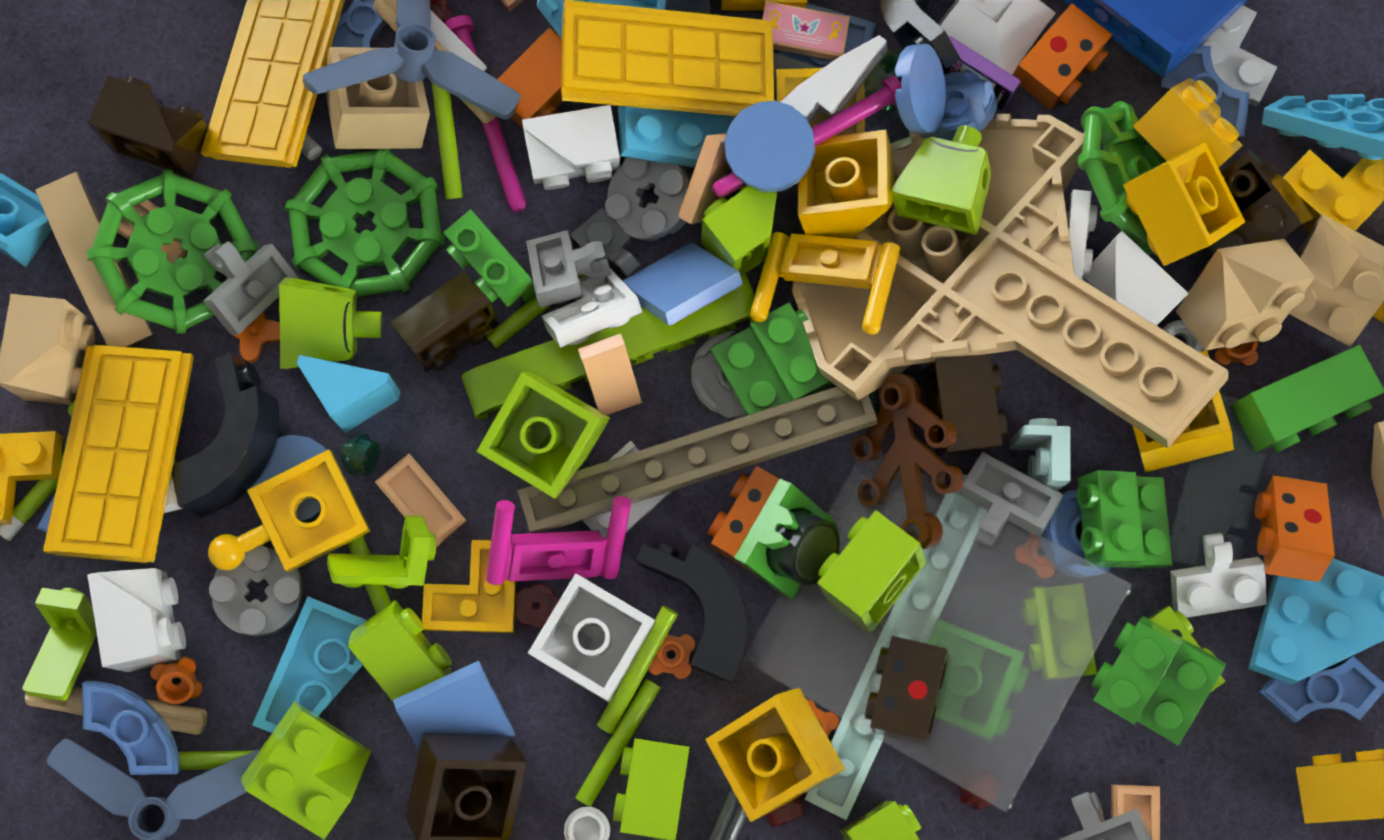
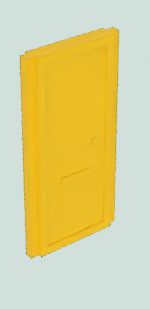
[201,0,345,168]
[561,0,774,116]
[43,345,194,563]

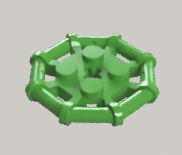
[1077,101,1166,254]
[284,149,446,297]
[87,170,259,334]

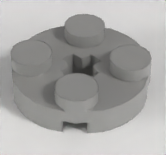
[605,157,689,242]
[209,545,303,637]

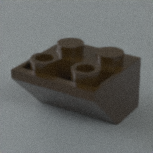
[1208,151,1315,254]
[391,271,498,373]

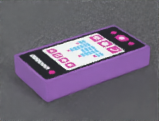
[942,36,1021,111]

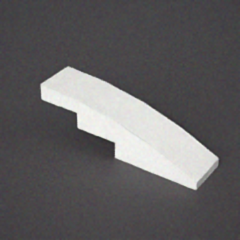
[781,35,888,124]

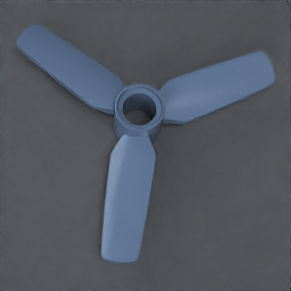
[302,0,521,120]
[47,739,260,840]

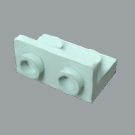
[1009,418,1070,491]

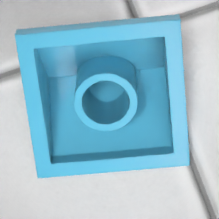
[0,173,52,267]
[297,355,401,433]

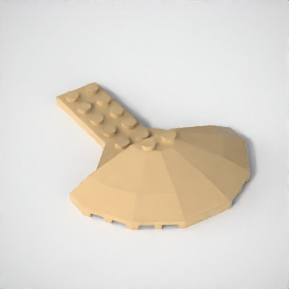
[792,114,1228,448]

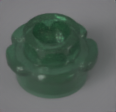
[341,433,380,476]

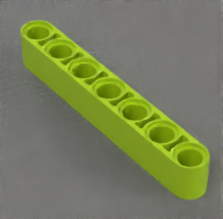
[461,274,755,419]

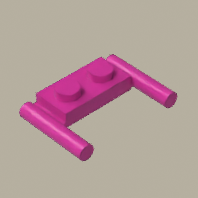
[486,496,631,585]

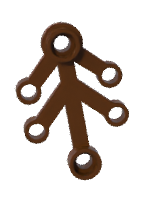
[851,373,964,549]

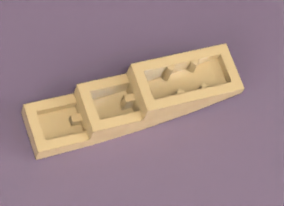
[35,171,153,347]

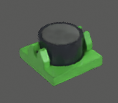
[734,479,840,600]

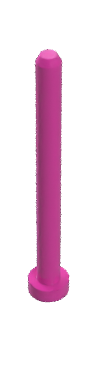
[444,15,526,213]
[712,75,902,197]

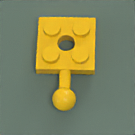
[208,449,371,573]

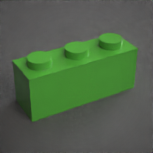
[1231,345,1384,453]

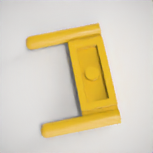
[750,232,900,335]

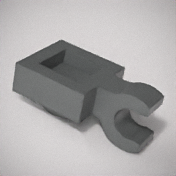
[570,207,641,279]

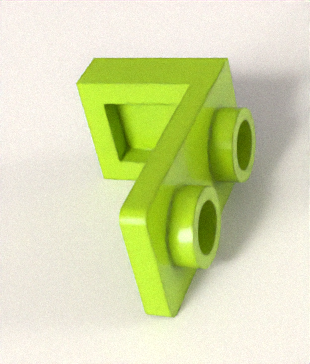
[327,515,436,589]
[22,588,97,701]

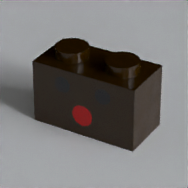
[865,636,950,747]

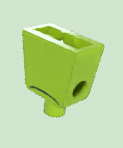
[891,125,991,235]
[279,277,383,369]

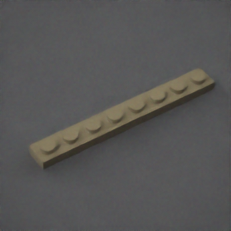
[517,386,877,533]

